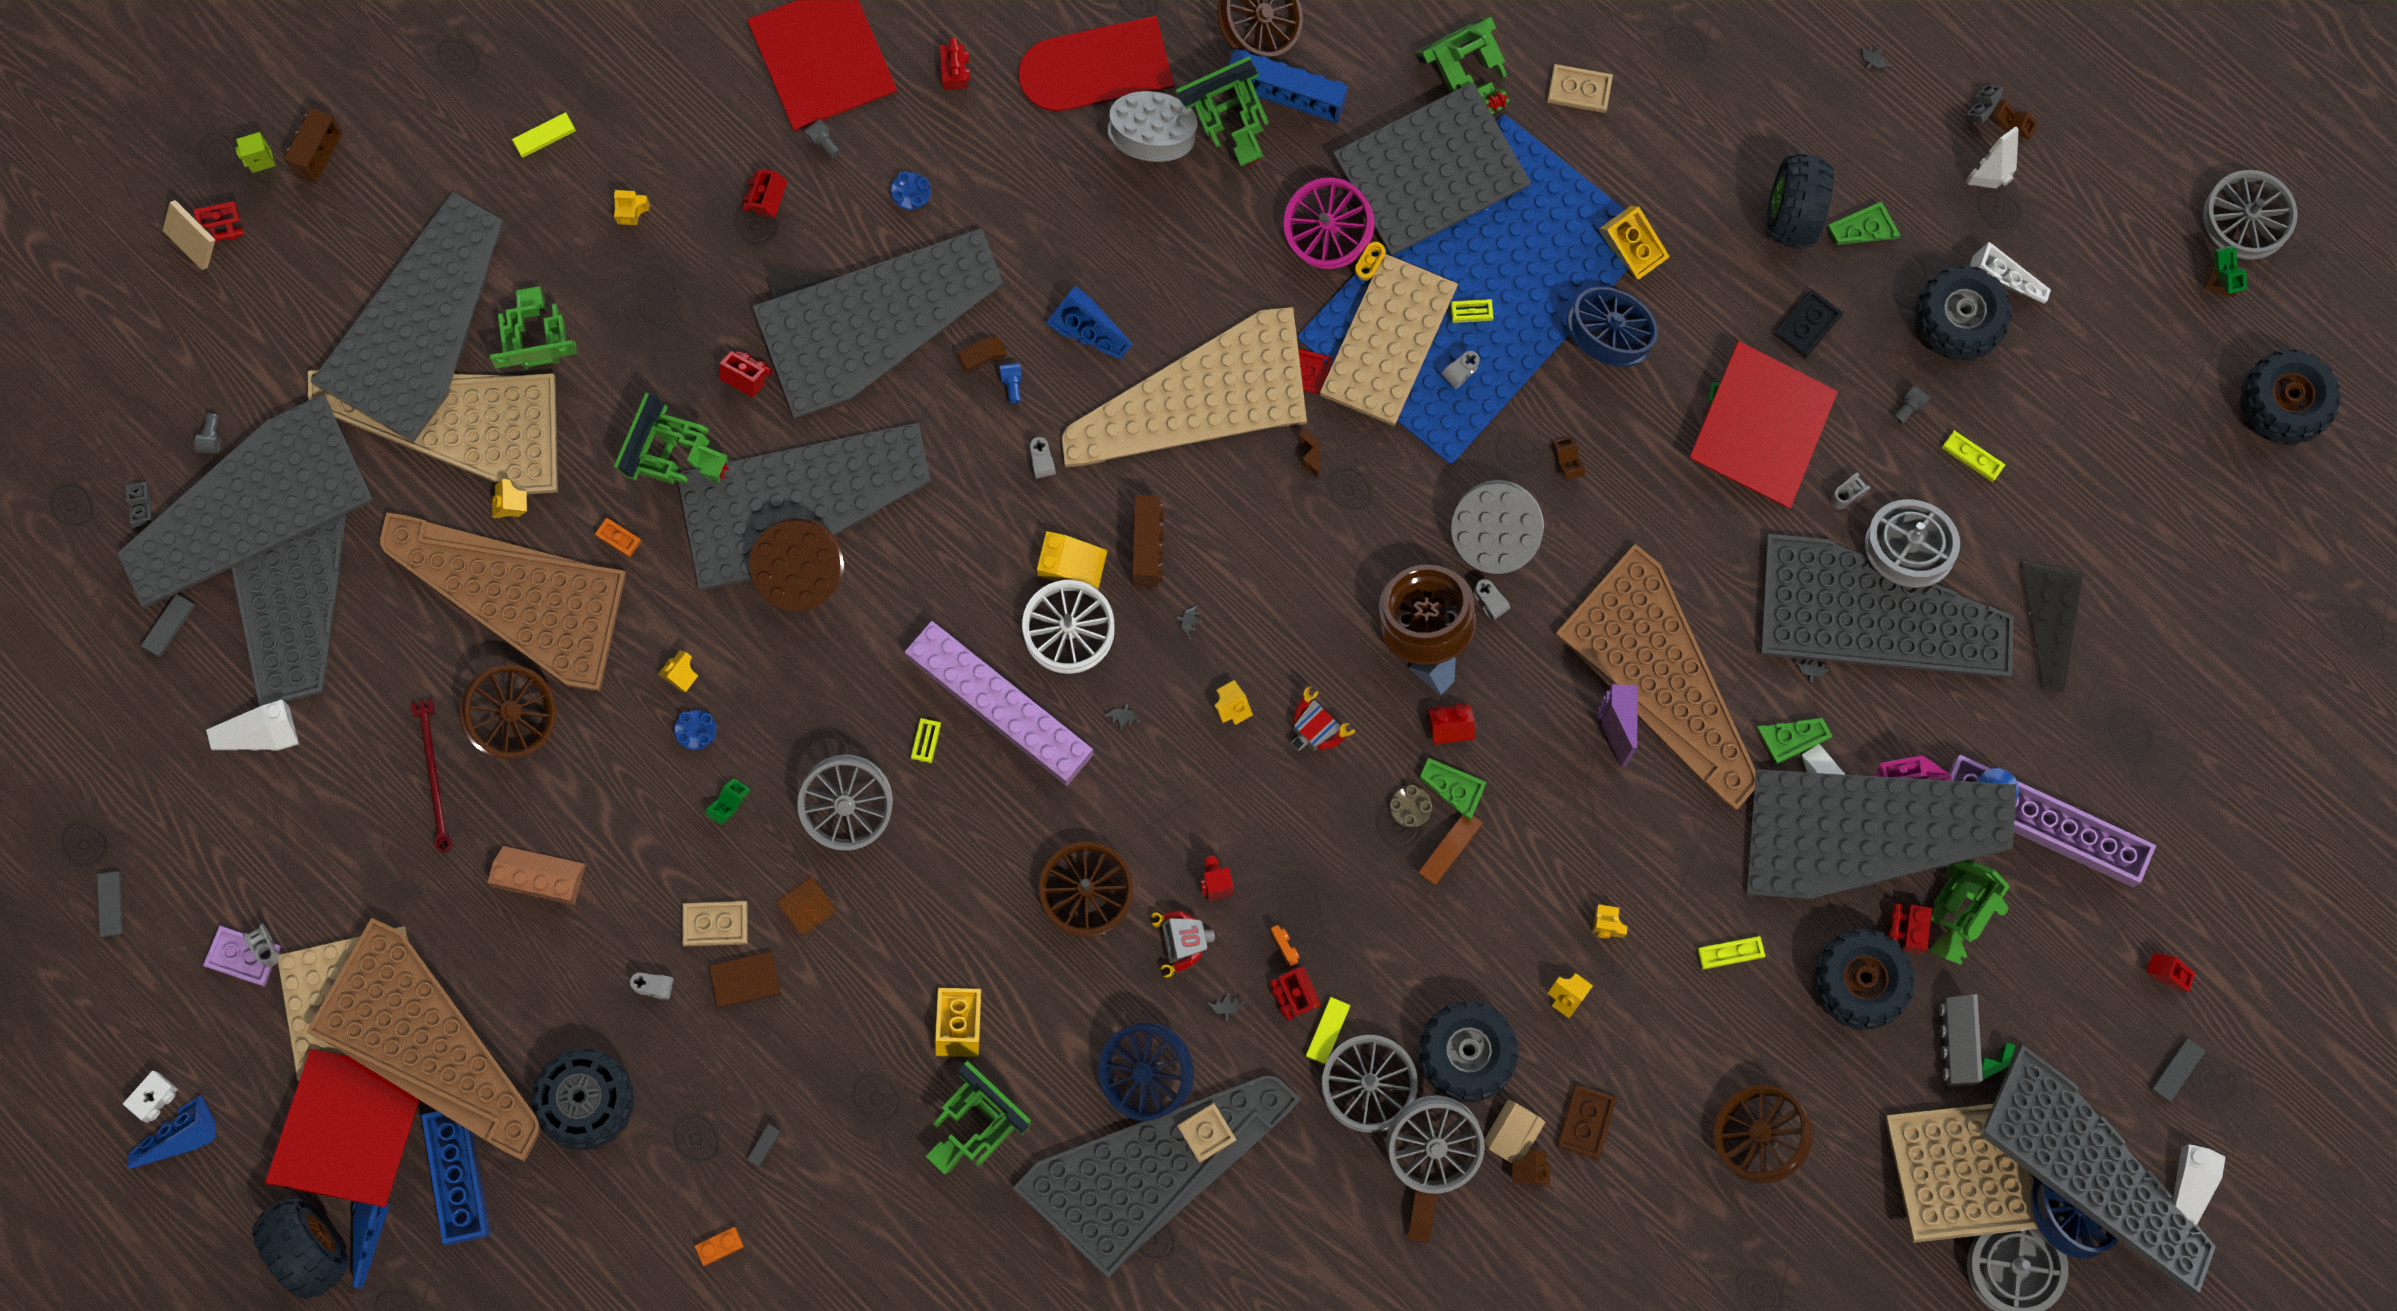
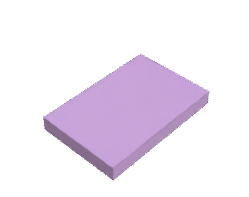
[203,926,281,987]

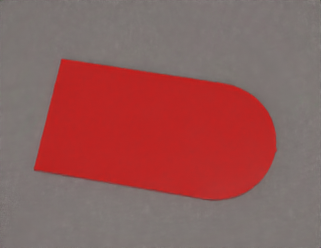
[1019,16,1174,111]

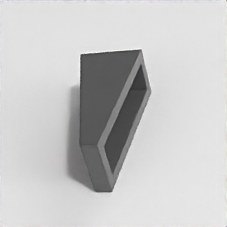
[747,1124,781,1167]

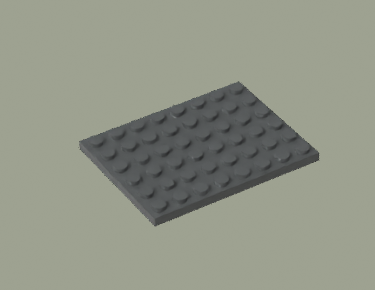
[1333,82,1531,256]

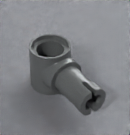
[804,119,840,159]
[1893,385,1931,425]
[194,413,221,454]

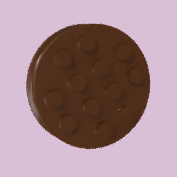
[750,518,844,612]

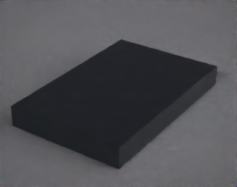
[1774,289,1844,359]

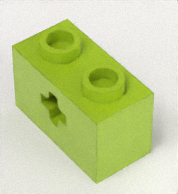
[236,132,276,173]

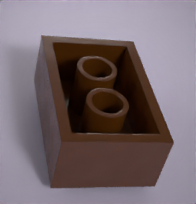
[284,108,343,184]

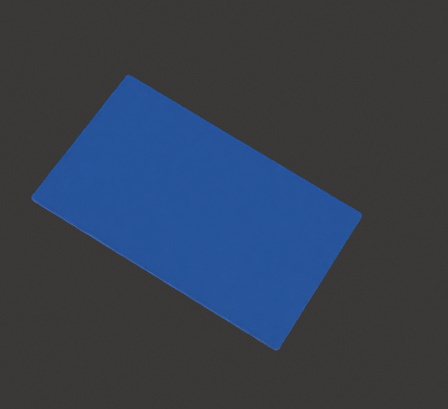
[1298,115,1628,464]

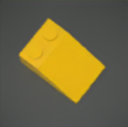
[1599,206,1670,280]
[1037,531,1108,590]
[936,988,981,1057]

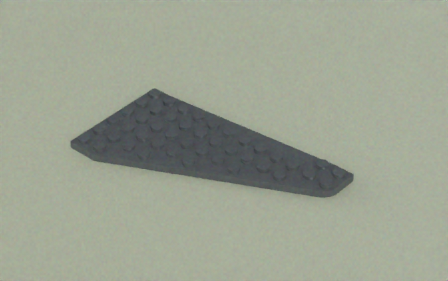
[1013,1076,1301,1279]

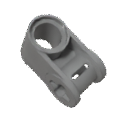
[1441,351,1480,389]
[1030,437,1056,479]
[1830,472,1871,510]
[1473,579,1510,621]
[243,924,280,967]
[630,973,674,1000]

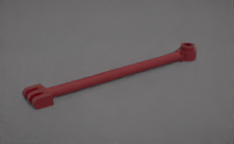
[411,699,453,853]

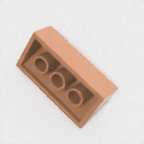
[487,846,586,905]

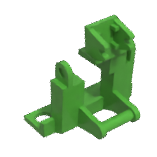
[490,286,577,370]
[1929,860,2010,965]

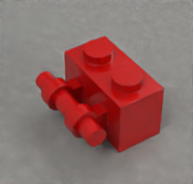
[940,38,970,90]
[742,169,787,218]
[193,201,244,244]
[719,351,773,398]
[1427,703,1475,745]
[1200,856,1234,901]
[1888,904,1932,954]
[1269,967,1322,1021]

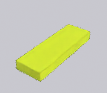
[512,112,576,158]
[1942,431,2005,482]
[1697,936,1765,970]
[1306,997,1350,1065]

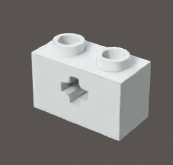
[123,1071,178,1123]

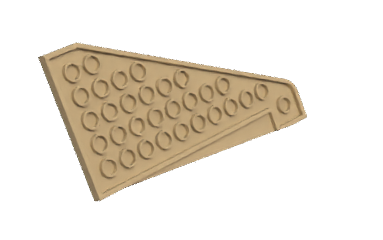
[1062,307,1307,467]
[308,370,558,494]

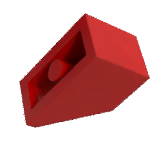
[2147,953,2195,992]

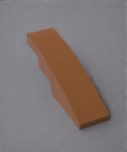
[1418,815,1483,886]

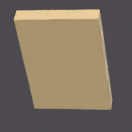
[1547,64,1613,113]
[162,200,215,270]
[683,901,748,947]

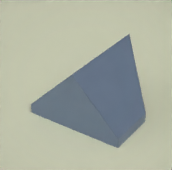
[1409,657,1456,696]

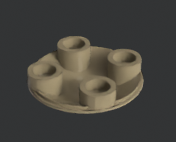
[1390,785,1432,828]

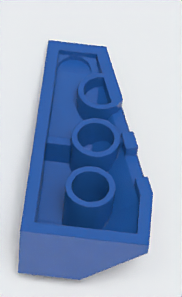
[1046,286,1132,359]
[127,1095,216,1169]
[353,1202,391,1289]

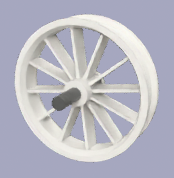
[1022,580,1115,674]

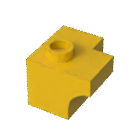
[614,190,650,225]
[492,479,527,518]
[658,651,698,692]
[1215,680,1253,725]
[1592,904,1628,939]
[1547,973,1593,1018]

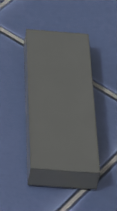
[141,594,195,657]
[97,871,123,938]
[2151,1038,2206,1103]

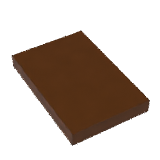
[709,952,781,1008]
[1557,1084,1617,1160]

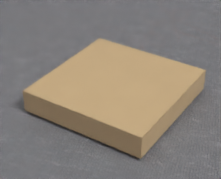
[1177,1103,1237,1163]

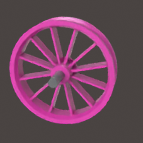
[1283,178,1374,269]

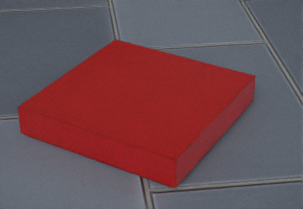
[1298,349,1334,395]

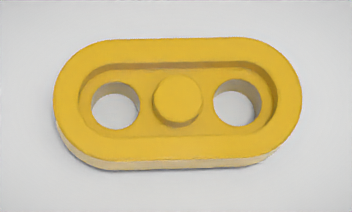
[1355,242,1385,281]

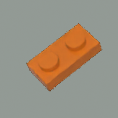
[595,518,642,558]
[1270,925,1300,969]
[695,1227,745,1266]

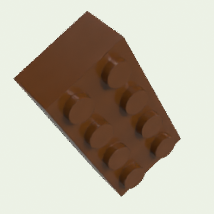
[1133,495,1164,587]

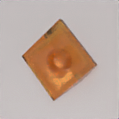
[778,877,837,936]

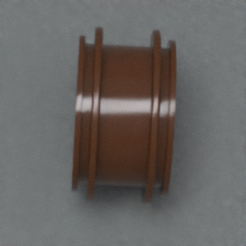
[1378,565,1476,665]

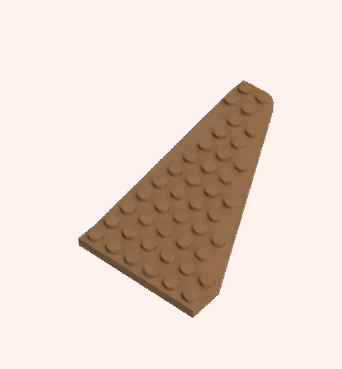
[380,512,626,692]
[1555,544,1756,811]
[306,918,540,1162]

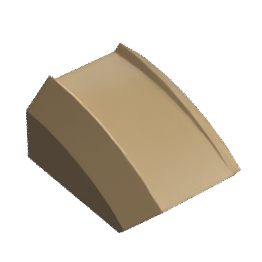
[1484,1100,1545,1163]

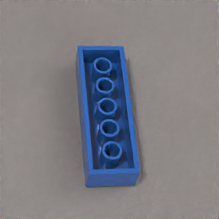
[1228,49,1348,124]
[421,1111,492,1246]

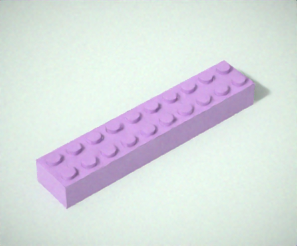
[905,621,1093,786]
[1949,755,2156,888]

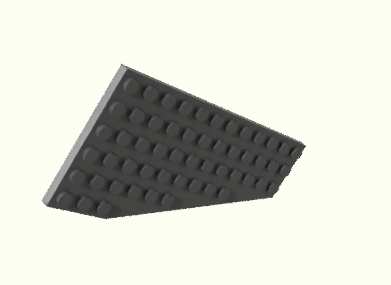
[311,192,504,443]
[753,228,1003,420]
[118,394,374,609]
[678,423,931,591]
[232,514,347,707]
[1760,534,2014,678]
[1747,770,2017,900]
[1980,1045,2216,1296]

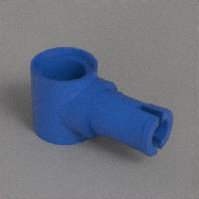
[1000,362,1022,404]

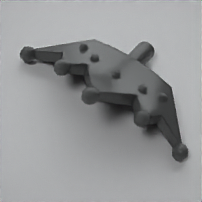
[1861,46,1891,70]
[1176,605,1202,640]
[1795,660,1833,683]
[1104,704,1140,730]
[1207,993,1245,1021]

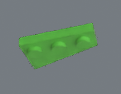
[1827,202,1900,245]
[1756,718,1832,765]
[1420,758,1487,821]

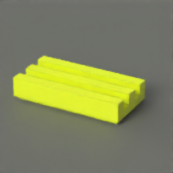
[1451,299,1493,323]
[911,718,941,764]

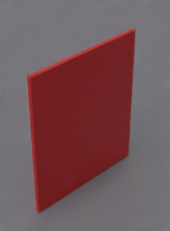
[747,0,898,131]
[1689,341,1838,509]
[265,1049,420,1208]

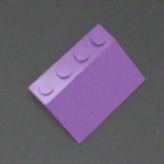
[1597,684,1638,767]

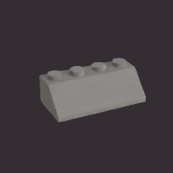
[1939,994,1983,1087]

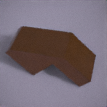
[1991,100,2038,139]
[956,337,1007,371]
[1297,428,1321,478]
[1552,436,1586,479]
[1407,1190,1437,1243]

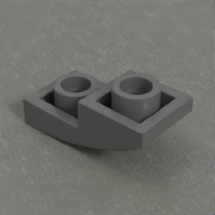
[1966,85,2003,123]
[126,482,153,528]

